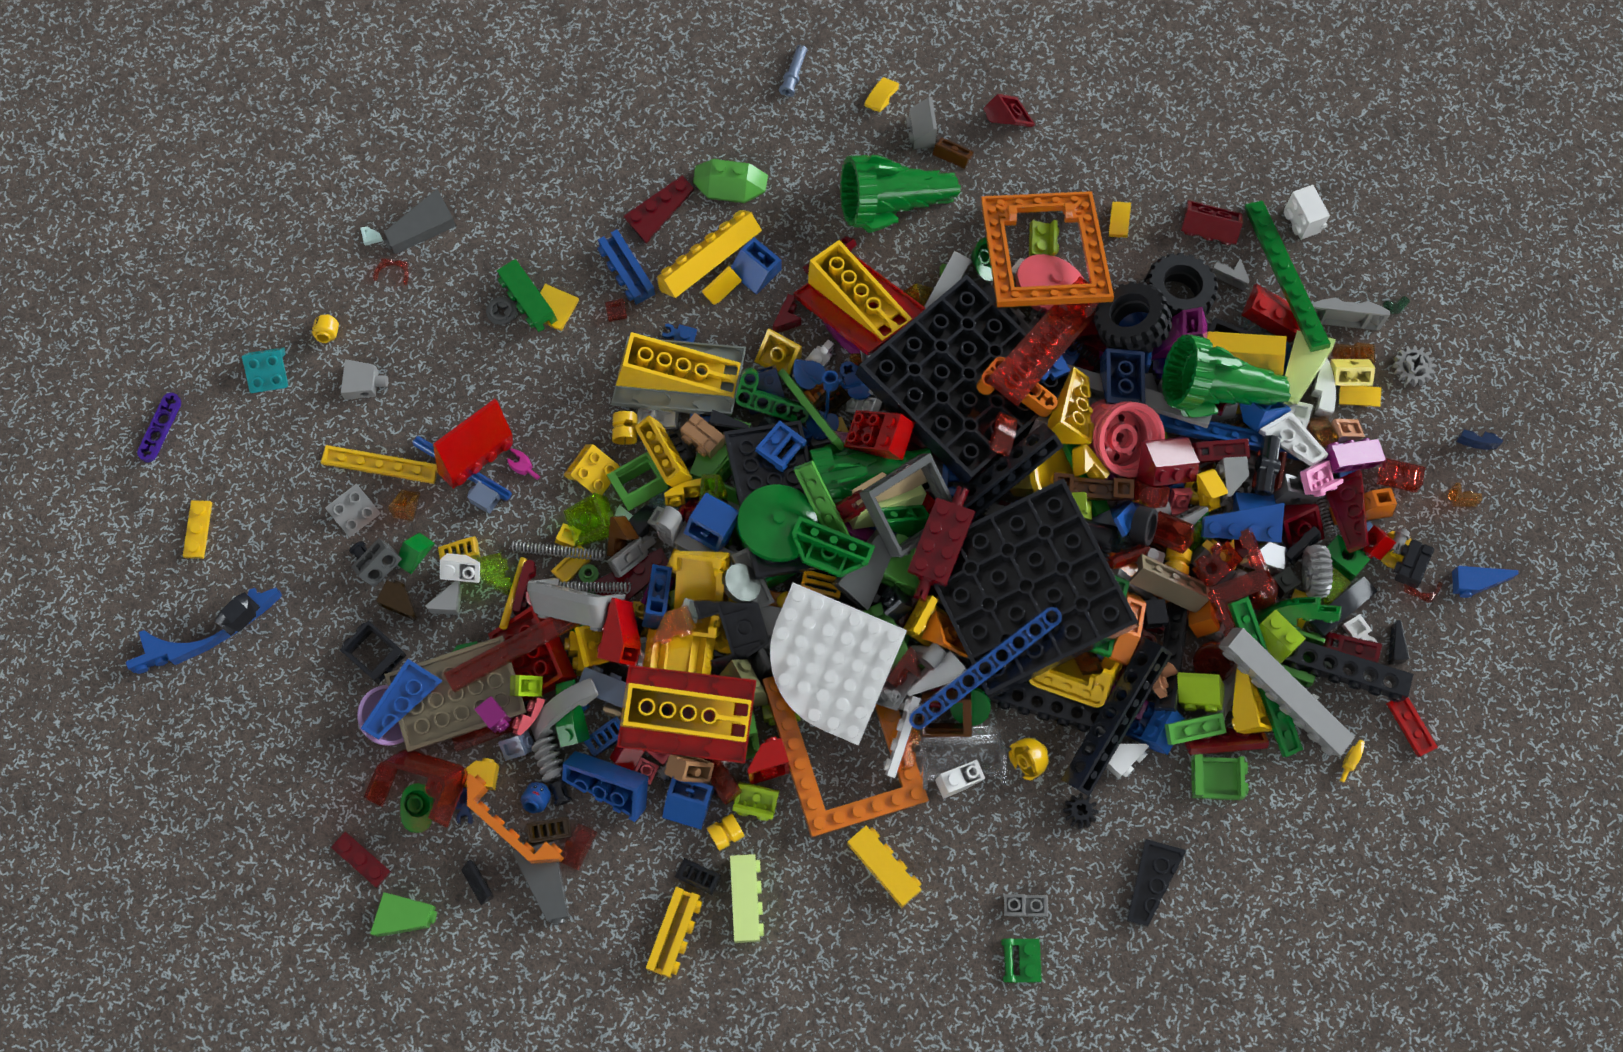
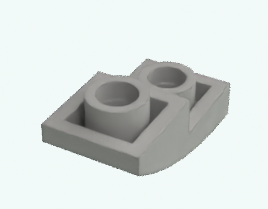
[1004,894,1048,917]

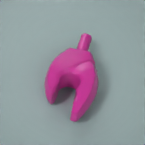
[507,448,540,480]

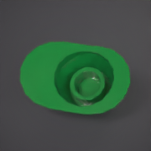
[971,237,993,281]
[400,783,433,833]

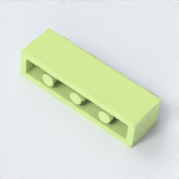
[730,854,764,943]

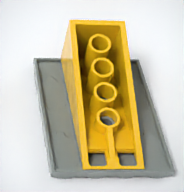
[610,332,746,417]

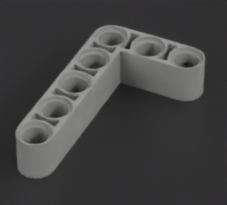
[655,506,735,566]

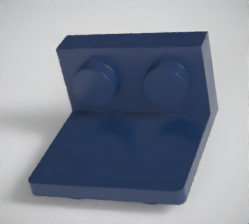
[739,365,785,415]

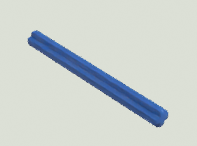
[413,436,512,501]

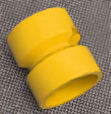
[612,411,638,445]
[1165,546,1192,575]
[706,813,745,851]

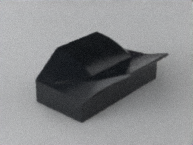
[215,592,260,636]

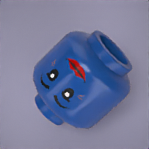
[521,782,551,813]

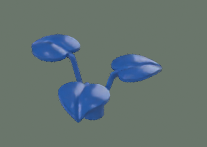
[793,359,871,440]

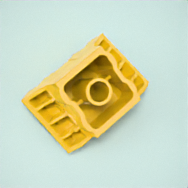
[643,629,715,675]

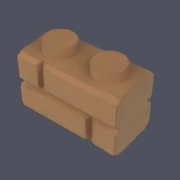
[680,413,725,458]
[665,755,714,783]

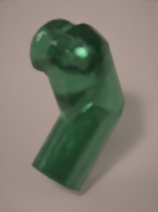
[1383,296,1410,314]

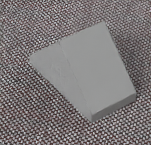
[425,581,462,615]

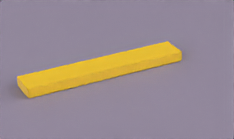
[321,445,438,484]

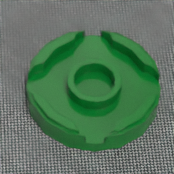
[950,687,991,726]

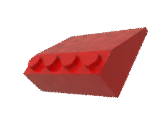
[433,399,513,489]
[488,606,576,703]

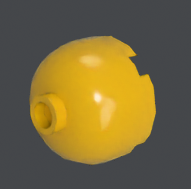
[1008,738,1049,781]

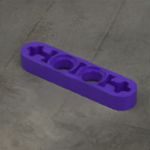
[137,393,181,462]

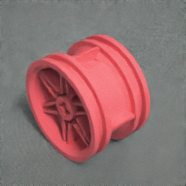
[1088,399,1165,478]

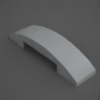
[530,678,599,741]

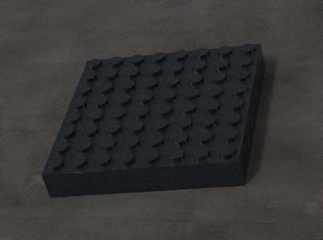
[855,274,1069,486]
[934,478,1139,699]

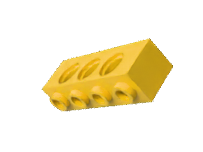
[635,415,693,487]

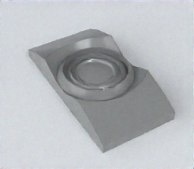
[1312,297,1390,331]

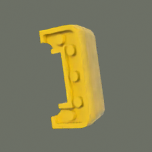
[666,551,730,638]
[1029,655,1123,708]

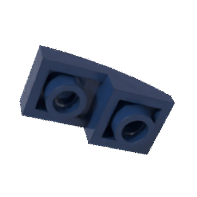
[1456,429,1503,450]

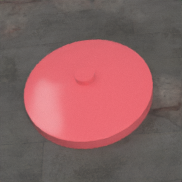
[1015,254,1086,318]

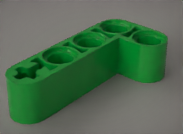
[735,368,809,423]

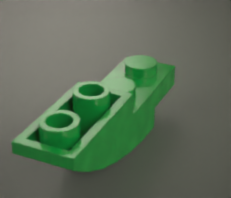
[1256,597,1341,626]

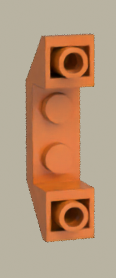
[1108,591,1146,665]

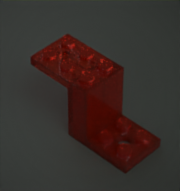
[1208,528,1274,637]

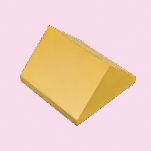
[754,328,802,375]

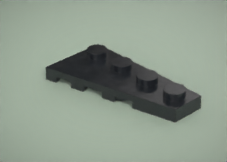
[1126,839,1187,927]

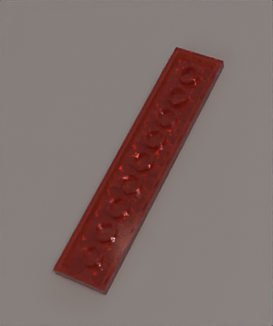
[986,276,1098,406]

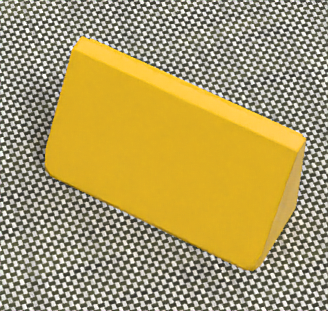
[702,266,742,305]

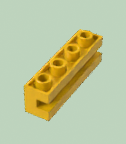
[847,825,922,908]
[646,887,703,978]

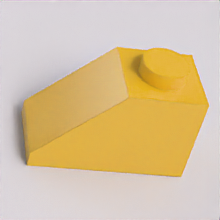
[451,758,499,790]

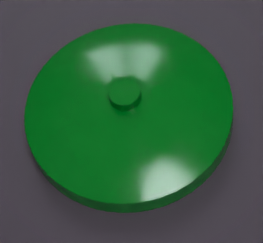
[737,484,818,562]

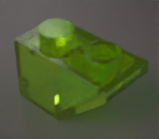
[477,553,512,596]

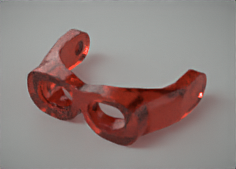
[373,258,409,285]
[1403,582,1442,603]

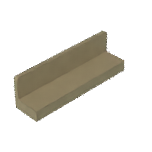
[1130,554,1210,613]

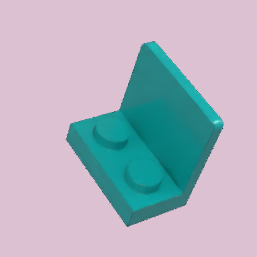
[242,347,288,393]

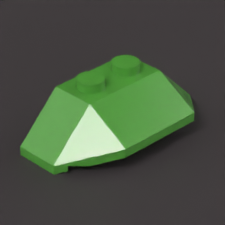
[693,159,768,203]

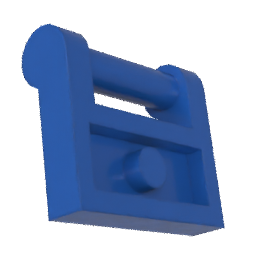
[755,420,807,472]

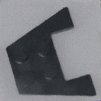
[693,600,770,676]

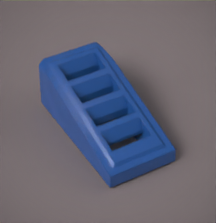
[584,716,620,757]

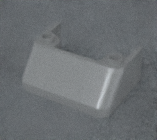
[527,578,625,631]

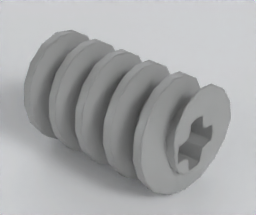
[531,736,563,783]

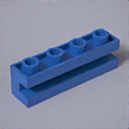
[597,229,655,305]

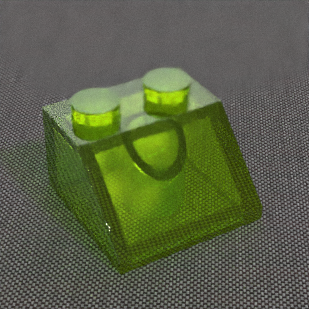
[564,493,614,546]

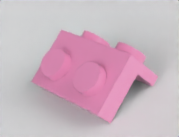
[1300,460,1344,497]

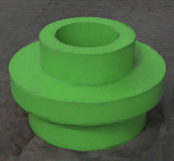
[579,564,599,584]

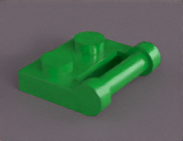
[1001,938,1042,983]

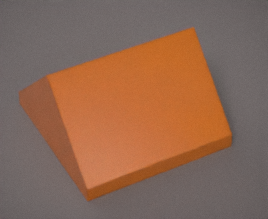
[922,610,968,658]

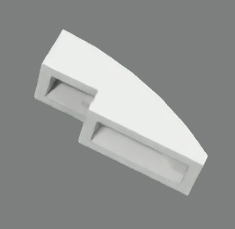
[1311,358,1336,419]

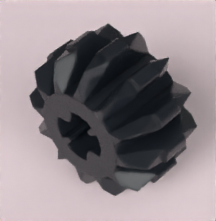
[1063,793,1099,829]

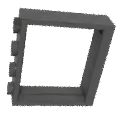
[859,453,953,558]

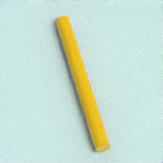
[499,557,527,630]

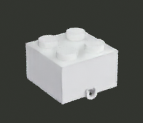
[1284,185,1330,240]

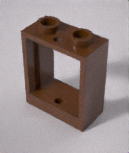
[918,691,972,737]

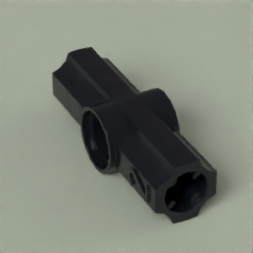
[1254,435,1281,496]

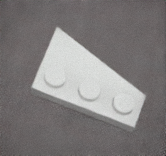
[1259,411,1328,467]

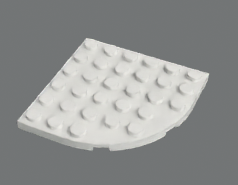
[770,582,907,745]

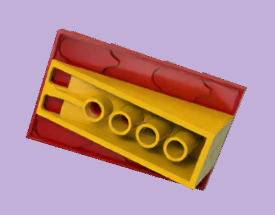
[793,240,926,355]
[616,665,757,764]

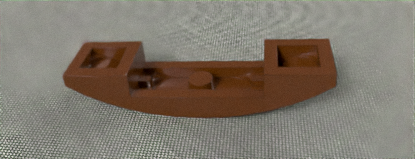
[1053,472,1134,501]

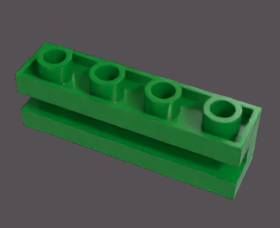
[496,258,558,333]

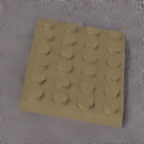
[385,636,527,753]

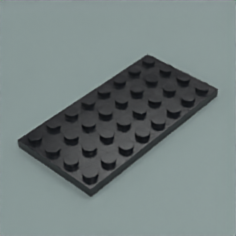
[723,420,820,580]

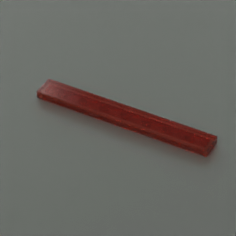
[444,617,581,692]

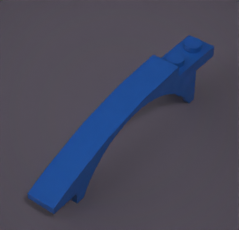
[126,588,282,674]

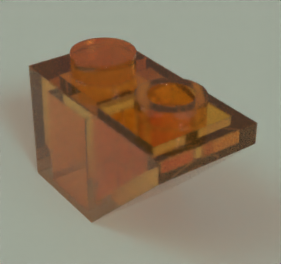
[653,605,696,645]

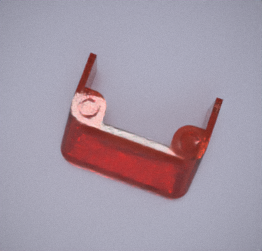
[363,749,468,828]

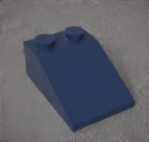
[1100,348,1146,404]

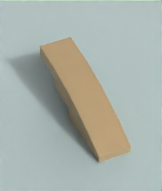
[852,469,927,505]

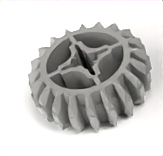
[1301,545,1333,598]

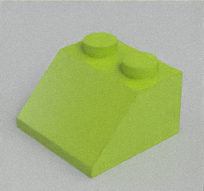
[1259,609,1306,664]
[1177,672,1225,713]

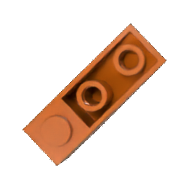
[1329,488,1397,525]

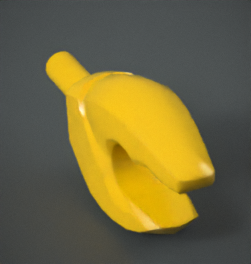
[1340,740,1365,782]

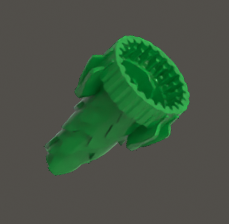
[840,155,961,233]
[1162,334,1291,418]
[810,444,933,504]

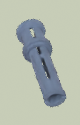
[779,45,807,97]

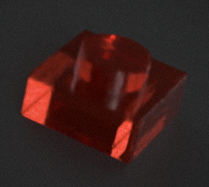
[605,299,627,322]

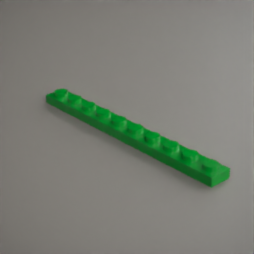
[1244,200,1331,352]

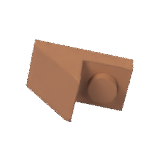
[1329,419,1365,443]
[1153,662,1178,699]

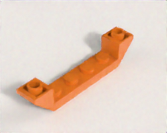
[467,773,564,864]

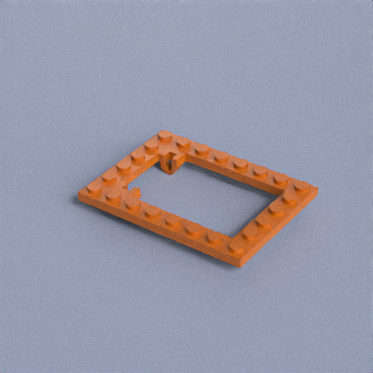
[981,191,1114,307]
[762,676,929,838]

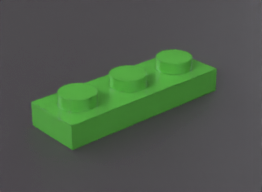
[1164,712,1226,745]

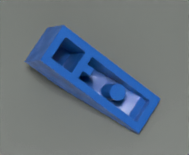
[1110,500,1139,537]
[642,564,672,630]
[1452,566,1519,598]

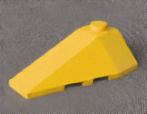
[1047,367,1094,445]
[1232,665,1273,734]

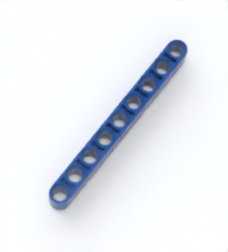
[909,607,1062,729]

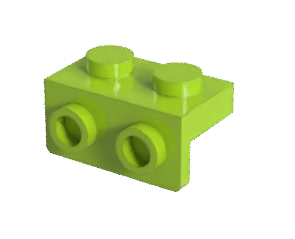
[732,782,779,821]

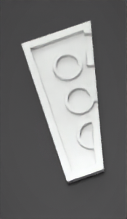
[883,696,921,778]

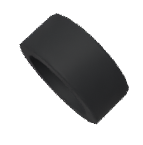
[1130,506,1158,546]

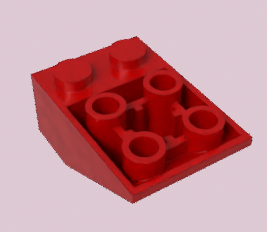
[844,410,915,460]
[597,597,641,666]

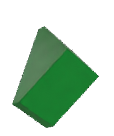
[398,533,435,574]

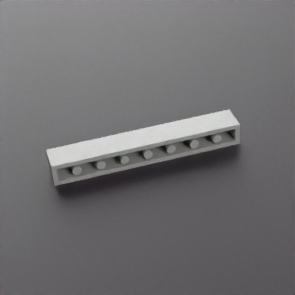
[1218,628,1355,756]

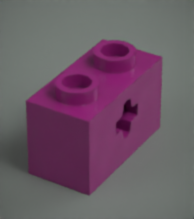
[474,696,511,733]

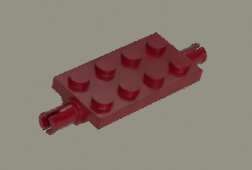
[908,486,975,602]

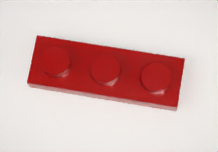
[1386,697,1438,758]

